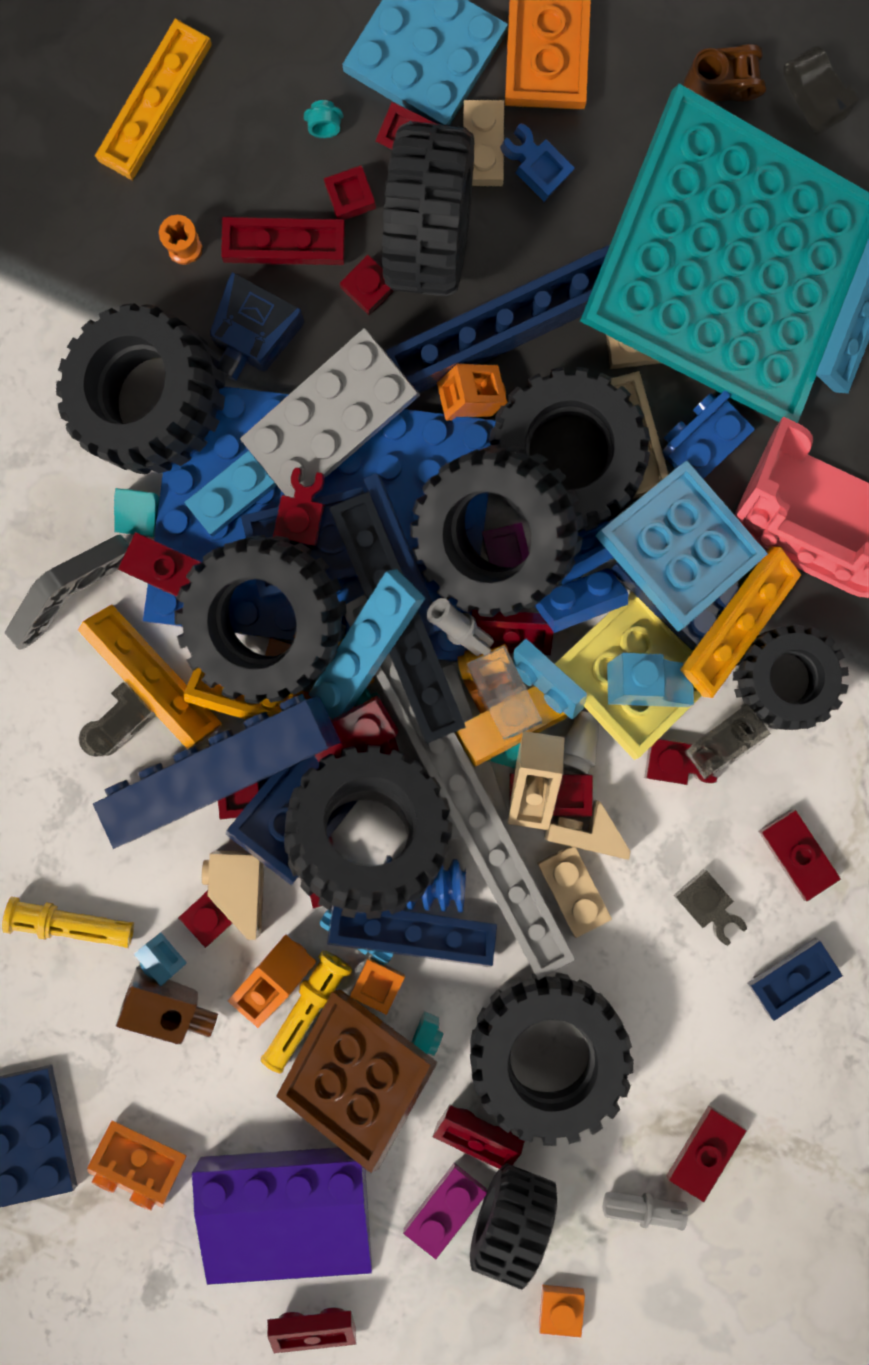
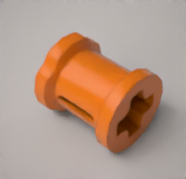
[159,214,203,265]

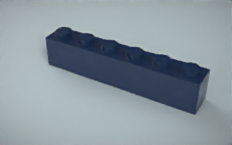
[385,245,610,393]
[93,694,341,849]

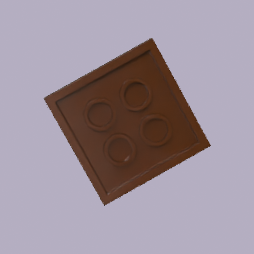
[276,989,438,1173]

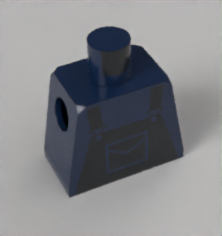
[210,272,305,382]

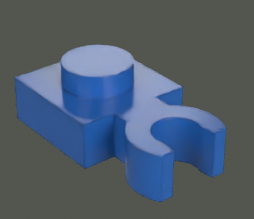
[500,123,575,201]

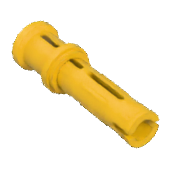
[2,896,134,949]
[260,950,352,1074]

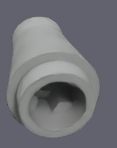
[563,711,600,775]

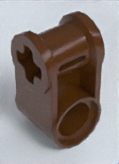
[684,44,766,102]

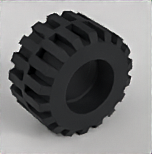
[733,625,849,730]
[470,1163,557,1290]

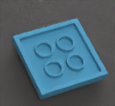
[343,0,508,125]
[596,460,768,632]

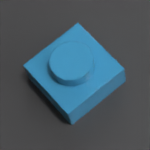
[134,932,187,986]

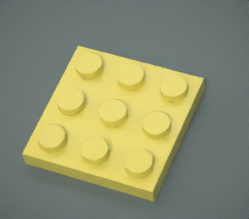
[555,591,702,760]

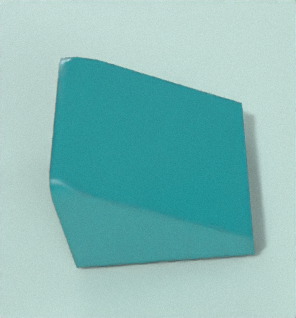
[114,488,160,538]

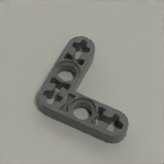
[5,535,129,650]

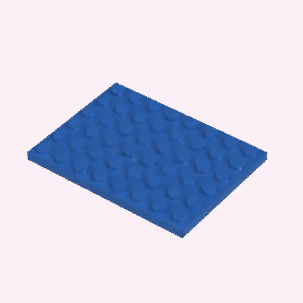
[143,387,496,662]

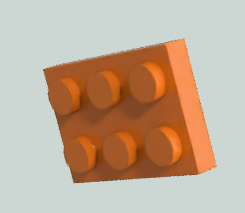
[505,0,591,109]

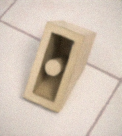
[507,731,565,830]
[202,850,264,940]

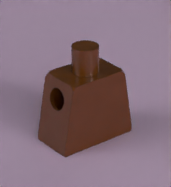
[116,967,218,1044]

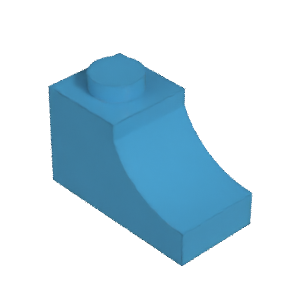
[607,653,694,707]

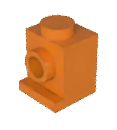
[437,364,507,420]

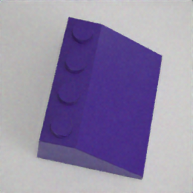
[192,1147,372,1285]

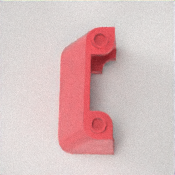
[734,417,869,598]

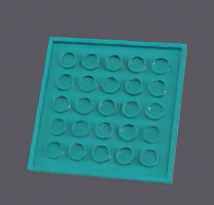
[580,84,869,423]

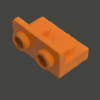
[87,1120,187,1211]

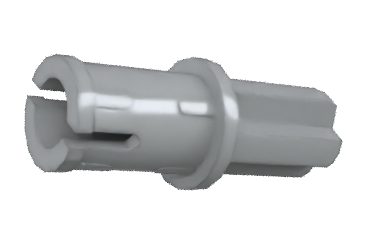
[427,598,494,656]
[602,1192,688,1230]

